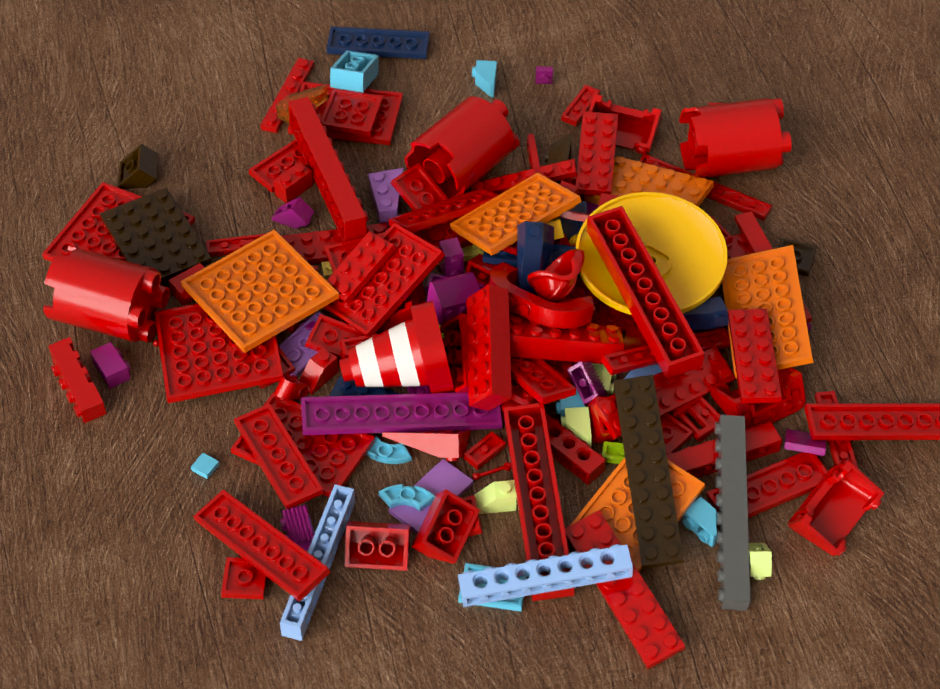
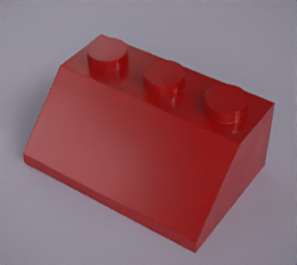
[411,489,480,564]
[345,521,411,571]

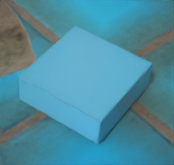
[191,453,220,479]

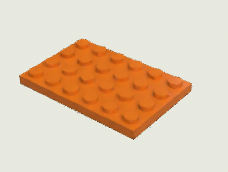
[585,156,714,207]
[450,172,581,255]
[571,457,705,572]

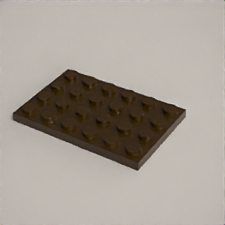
[100,188,212,284]

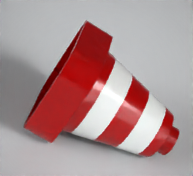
[339,300,455,393]

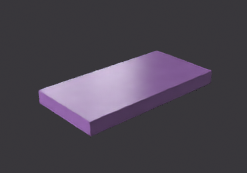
[279,311,324,377]
[388,459,473,534]

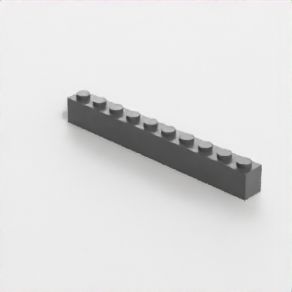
[714,415,750,611]

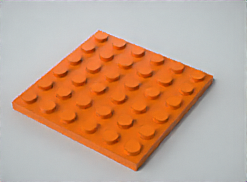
[181,230,339,353]

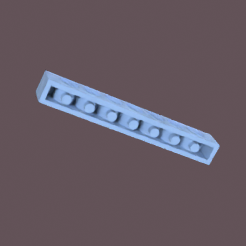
[280,485,355,641]
[458,544,633,607]

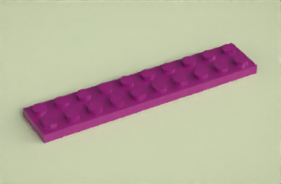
[301,392,502,435]

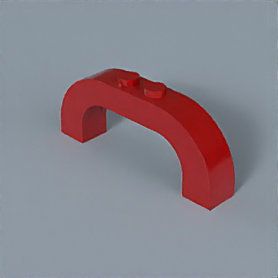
[489,262,594,329]

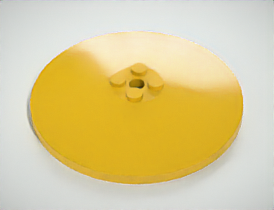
[576,192,727,315]

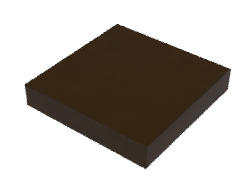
[778,238,817,277]

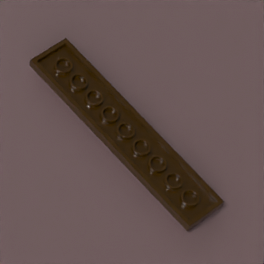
[613,375,684,569]

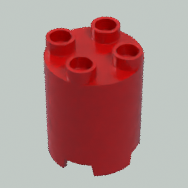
[404,96,520,198]
[679,98,792,178]
[43,246,170,343]

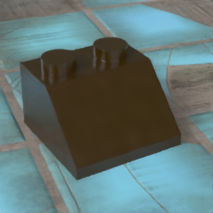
[544,134,572,184]
[117,144,158,189]

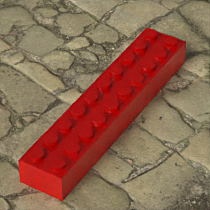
[288,97,369,242]
[586,206,705,379]
[503,403,574,601]

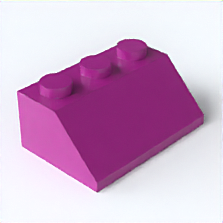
[427,272,480,326]

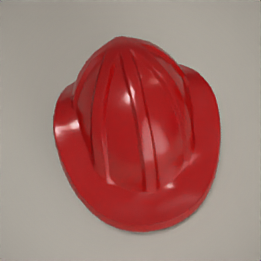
[527,249,585,302]

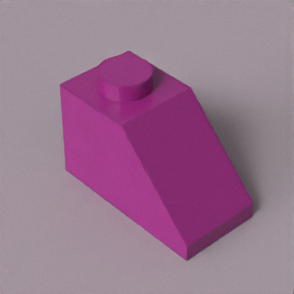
[271,197,314,229]

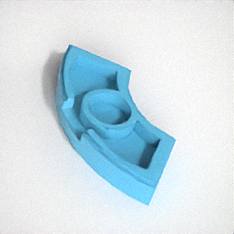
[366,436,412,464]
[379,484,435,511]

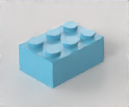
[330,51,379,93]

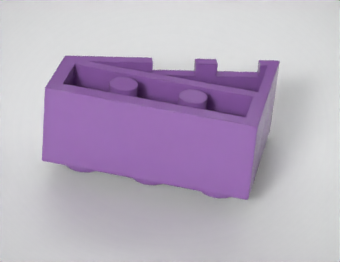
[368,168,403,226]

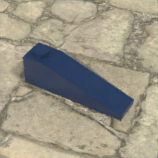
[517,221,554,296]
[682,296,729,333]

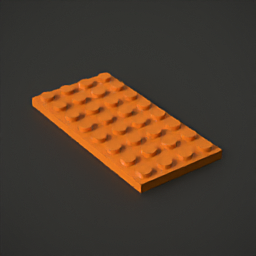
[722,245,814,378]

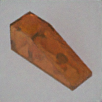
[276,85,328,125]

